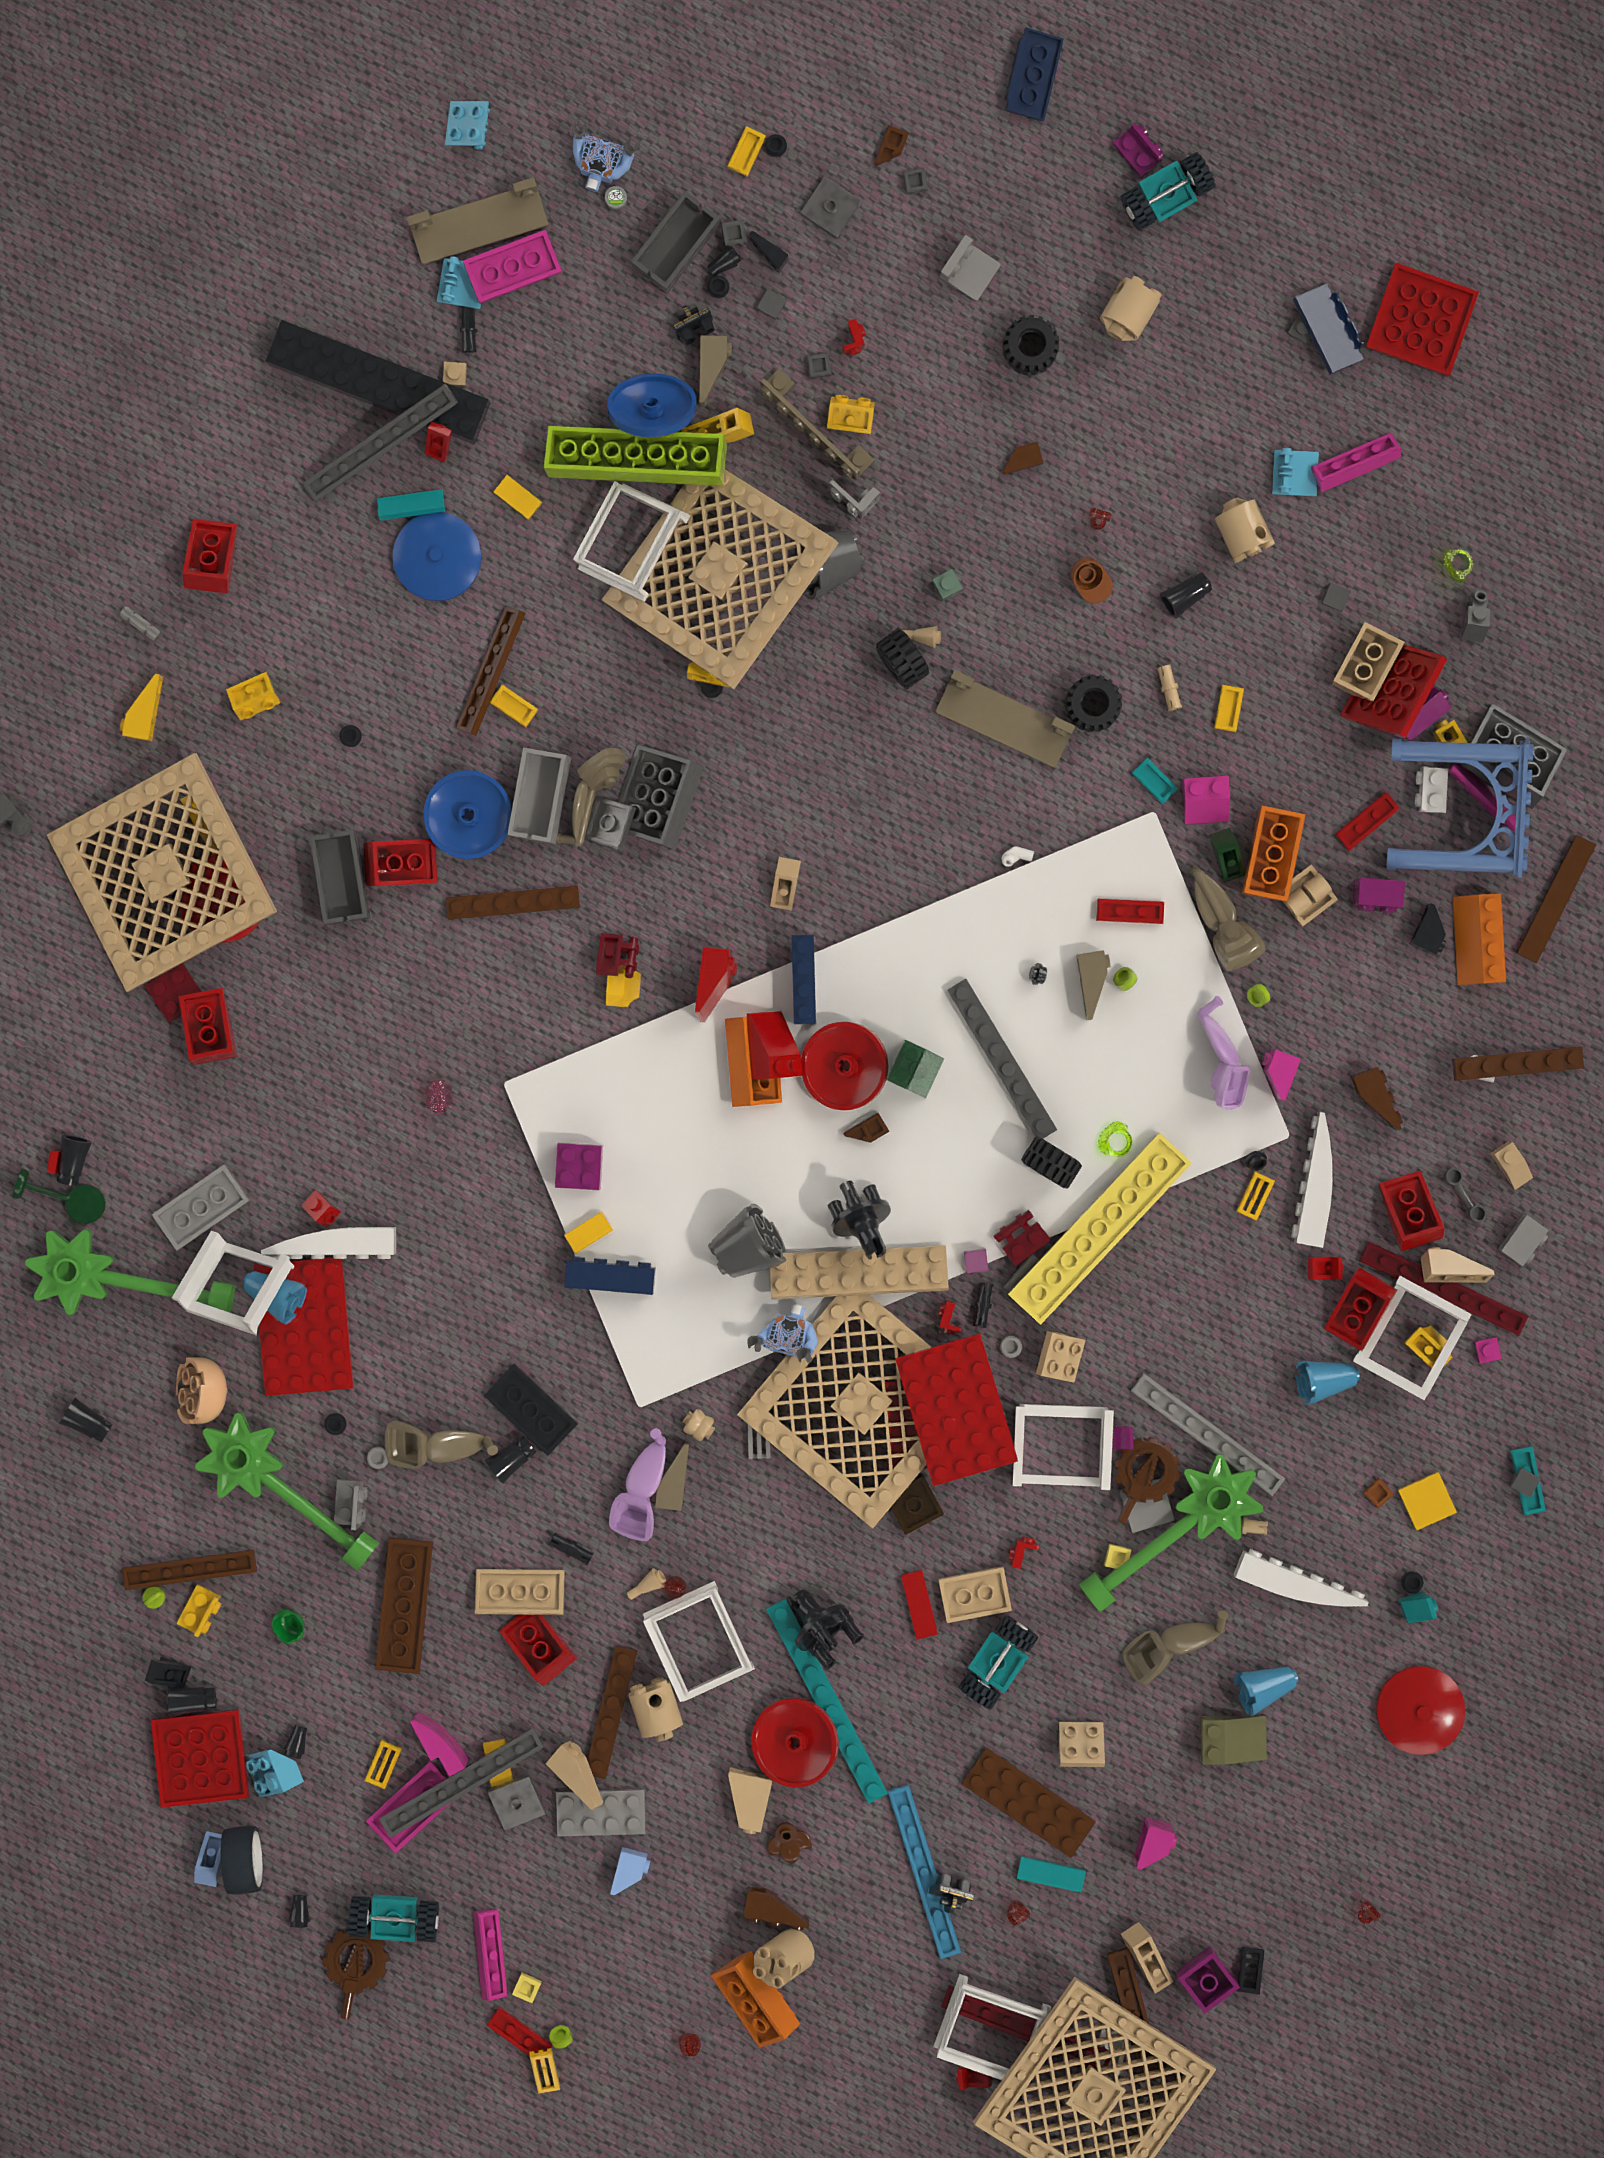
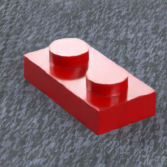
[424,421,452,463]

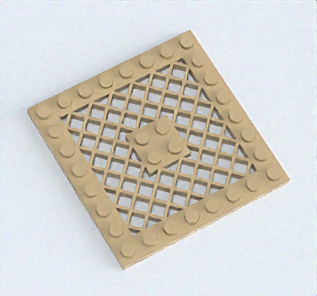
[602,470,838,689]
[47,753,277,992]
[737,1295,931,1529]
[973,1977,1217,2158]

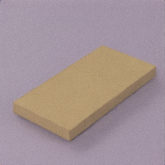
[475,1569,565,1615]

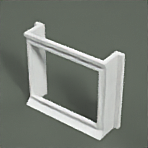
[573,481,690,602]
[172,1231,294,1335]
[1353,1276,1472,1400]
[1013,1404,1114,1490]
[643,1581,755,1702]
[934,1974,1051,2080]

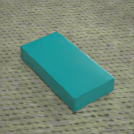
[1131,757,1178,804]

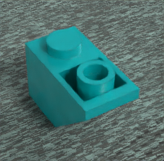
[1398,1591,1439,1623]

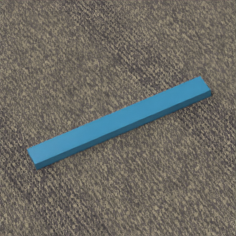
[888,1784,961,1959]

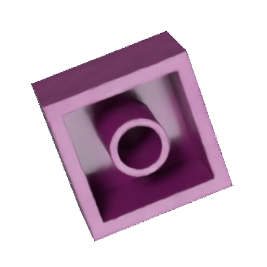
[1352,878,1405,913]
[555,1143,603,1190]
[1176,1946,1240,2014]

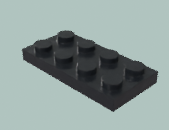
[484,1363,578,1456]

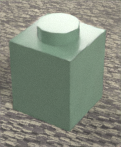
[932,569,963,602]

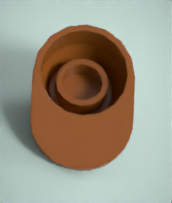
[1070,557,1113,604]

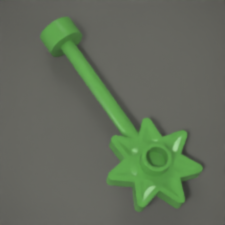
[25,1229,235,1315]
[195,1412,379,1571]
[1079,1454,1263,1612]

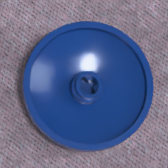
[607,374,697,437]
[393,512,482,601]
[423,770,512,859]

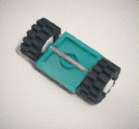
[1120,152,1216,231]
[958,1615,1038,1710]
[348,1894,439,1942]

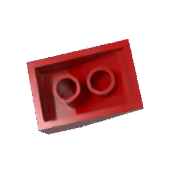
[182,519,237,594]
[363,839,437,887]
[695,947,738,1022]
[179,988,237,1065]
[747,1011,802,1080]
[1379,1171,1445,1251]
[1324,1268,1398,1351]
[499,1615,577,1686]

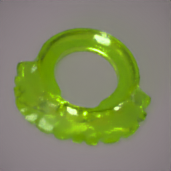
[1443,549,1473,583]
[1098,1121,1132,1157]

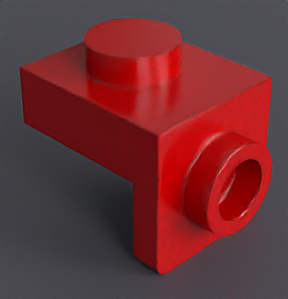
[842,319,866,356]
[301,1189,341,1228]
[1307,1256,1343,1280]
[937,1300,962,1335]
[1008,1536,1039,1569]
[956,2066,992,2090]

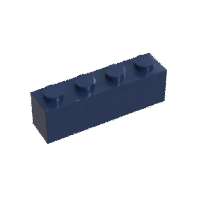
[791,935,816,1024]
[564,1256,656,1295]

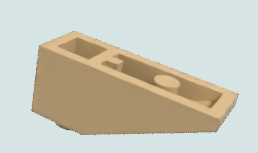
[1420,1247,1495,1283]
[546,1741,603,1810]
[1121,1922,1173,1994]

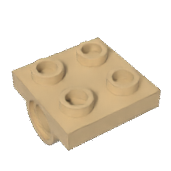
[1283,864,1338,927]
[1036,1331,1085,1382]
[1059,1722,1105,1767]

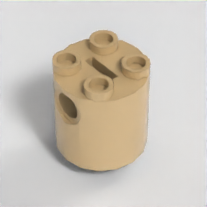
[1099,276,1162,341]
[1214,497,1275,563]
[628,1677,683,1742]
[753,1929,814,1989]

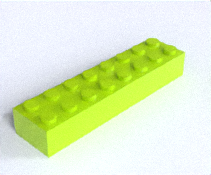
[544,426,727,486]

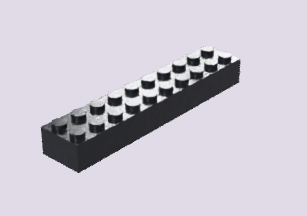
[266,320,491,445]

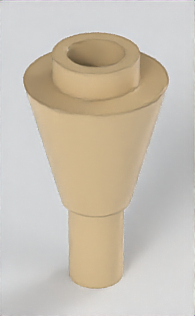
[902,626,941,648]
[627,1568,666,1600]

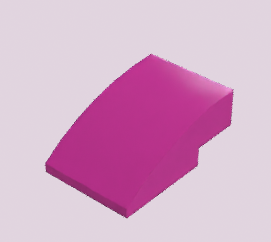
[410,1712,469,1776]

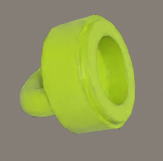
[1113,967,1137,991]
[1247,984,1270,1007]
[143,1586,166,1609]
[549,2025,573,2049]

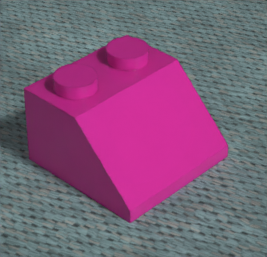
[1182,776,1230,825]
[1261,1050,1301,1101]
[1133,1817,1177,1870]

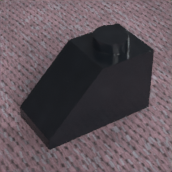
[1409,903,1446,955]

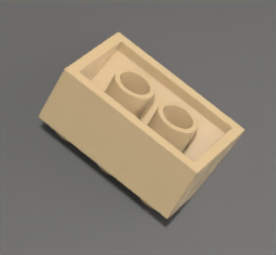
[1332,622,1405,702]

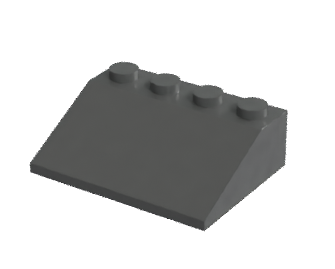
[1457,703,1567,809]
[618,744,704,850]

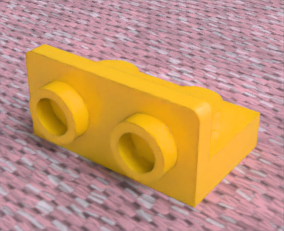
[827,395,875,434]
[226,672,280,720]
[177,1584,222,1638]

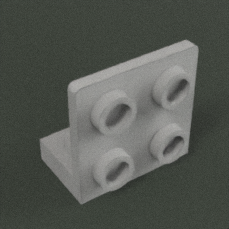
[940,235,1001,301]
[829,480,880,519]
[334,1479,368,1530]

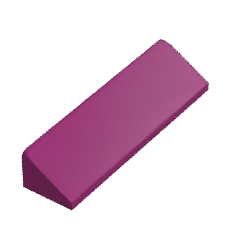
[1311,433,1401,492]
[1448,763,1516,831]
[472,1909,508,2001]

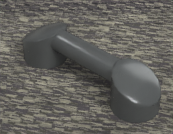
[1444,1167,1487,1223]

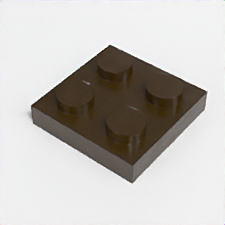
[891,1475,944,1535]

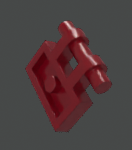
[596,933,640,978]
[993,1210,1051,1266]

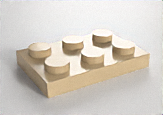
[938,1566,1012,1623]

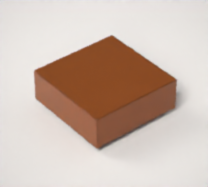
[1363,1477,1394,1509]

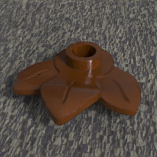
[768,1822,812,1864]

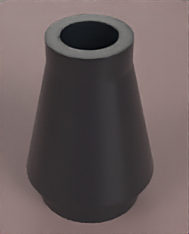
[707,246,742,276]
[283,1725,307,1759]
[288,1895,310,1928]

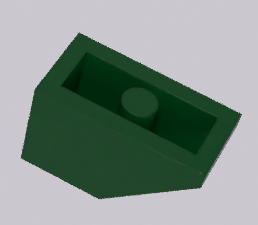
[1209,828,1245,882]

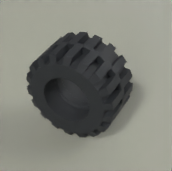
[1003,315,1059,376]
[876,628,930,689]
[1065,675,1122,732]
[1021,1137,1082,1189]

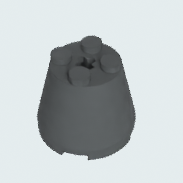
[790,531,865,600]
[708,1204,787,1278]

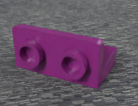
[1113,123,1163,178]

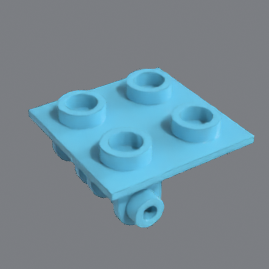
[445,101,490,150]
[437,256,481,309]
[1272,448,1319,497]

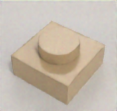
[443,362,467,386]

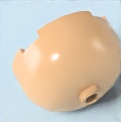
[176,1357,227,1424]

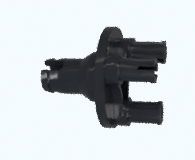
[827,1180,891,1260]
[790,1589,864,1670]

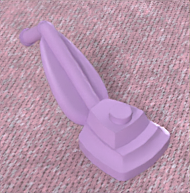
[1198,996,1249,1110]
[609,1428,666,1541]

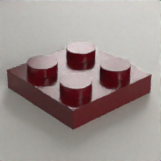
[145,963,202,1023]

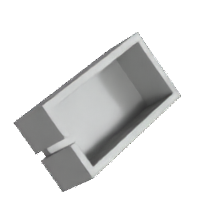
[507,747,571,845]

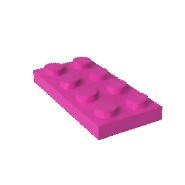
[463,230,562,304]
[366,1761,450,1854]

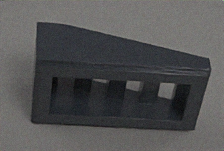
[749,231,789,273]
[1237,1946,1265,1995]

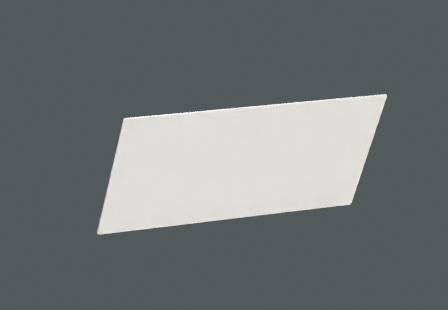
[504,812,1289,1407]

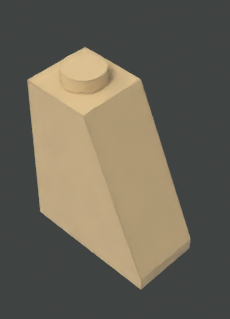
[728,1767,772,1834]

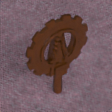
[1114,1437,1181,1525]
[323,1929,389,2019]

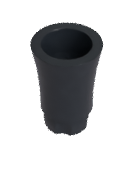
[1160,572,1212,619]
[57,1135,92,1186]
[59,1397,113,1443]
[484,1436,536,1484]
[168,1686,217,1717]

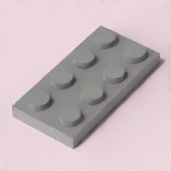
[152,1164,250,1251]
[556,1789,646,1836]

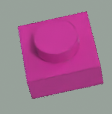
[1474,1337,1502,1364]

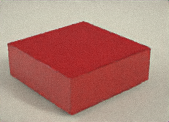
[47,1150,61,1173]

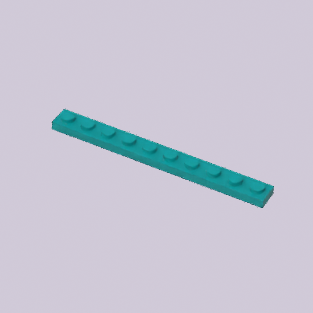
[766,1598,888,1804]

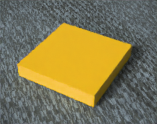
[1398,1472,1457,1530]

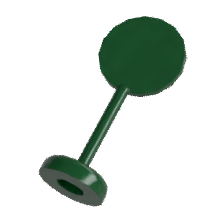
[12,1168,106,1224]

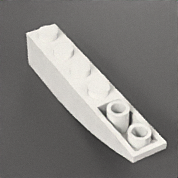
[1291,1112,1333,1248]
[261,1227,396,1259]
[1233,1549,1369,1606]

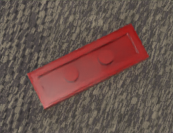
[1335,792,1400,851]
[1096,899,1164,924]
[901,1570,938,1640]
[486,2006,553,2064]

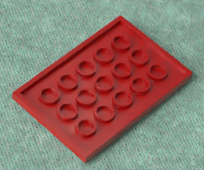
[254,1257,354,1396]
[895,1333,1018,1487]

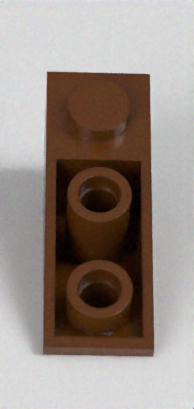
[1350,1067,1403,1130]
[743,1886,809,1930]

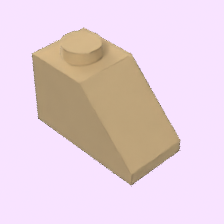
[770,857,801,911]
[1490,1141,1533,1190]

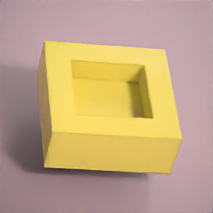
[1104,1544,1132,1569]
[512,1973,542,2003]

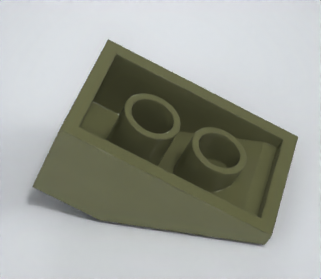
[1200,1715,1267,1765]

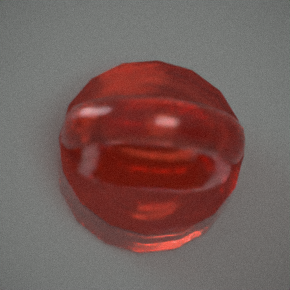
[1089,508,1112,530]
[665,1576,686,1598]
[1007,1900,1030,1926]
[1358,1900,1381,1924]
[679,2033,701,2057]

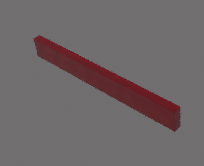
[1359,1241,1529,1336]
[941,1985,1110,2068]

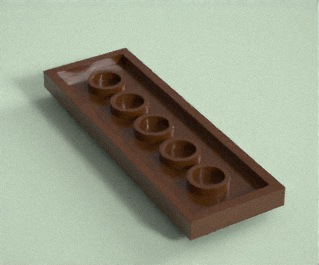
[375,1537,434,1674]
[962,1747,1096,1858]

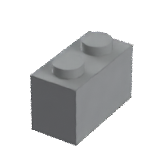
[1498,1214,1549,1266]

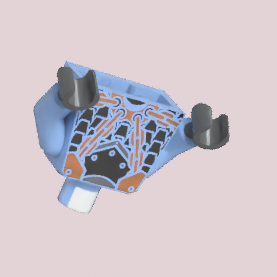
[572,122,640,192]
[747,1304,818,1363]

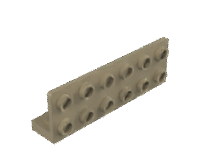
[407,177,549,265]
[760,369,875,480]
[936,670,1075,768]

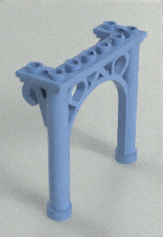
[1387,738,1534,878]

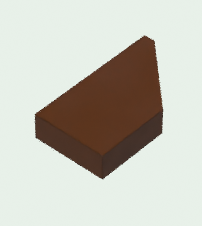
[874,125,909,166]
[1003,442,1043,475]
[843,1113,890,1143]

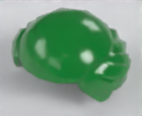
[271,1609,305,1644]

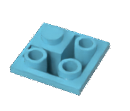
[245,1750,304,1797]

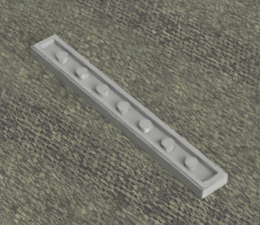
[1130,1373,1285,1496]

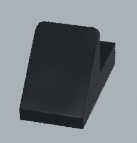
[145,1657,191,1687]

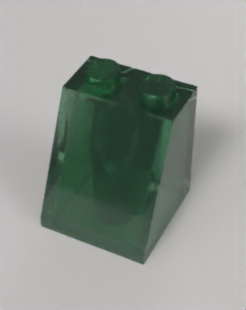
[886,1040,945,1098]

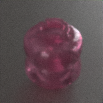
[425,1080,453,1113]

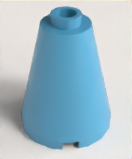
[243,1271,307,1324]
[1295,1361,1360,1405]
[1234,1667,1298,1716]

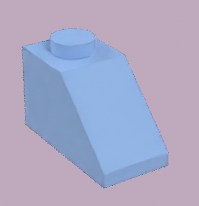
[194,1831,222,1887]
[610,1847,650,1895]

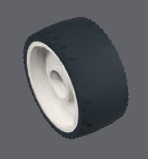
[220,1826,263,1895]

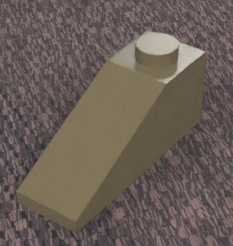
[699,335,732,406]
[1076,950,1111,1020]
[652,1442,689,1511]

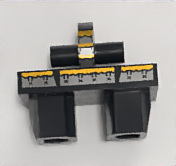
[673,305,715,345]
[929,1874,975,1914]

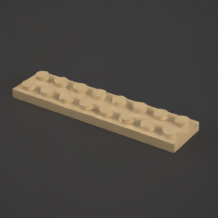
[770,1246,949,1300]

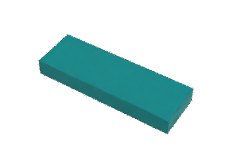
[377,489,445,521]
[1510,1446,1546,1516]
[1016,1856,1086,1893]

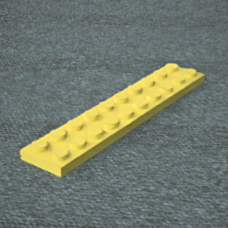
[1008,1133,1192,1325]

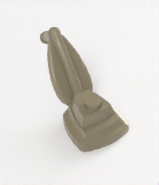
[556,748,627,847]
[1189,866,1266,971]
[385,1421,498,1469]
[1123,1611,1228,1685]

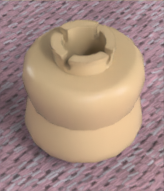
[682,1409,715,1441]

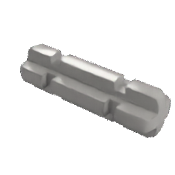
[120,607,160,640]

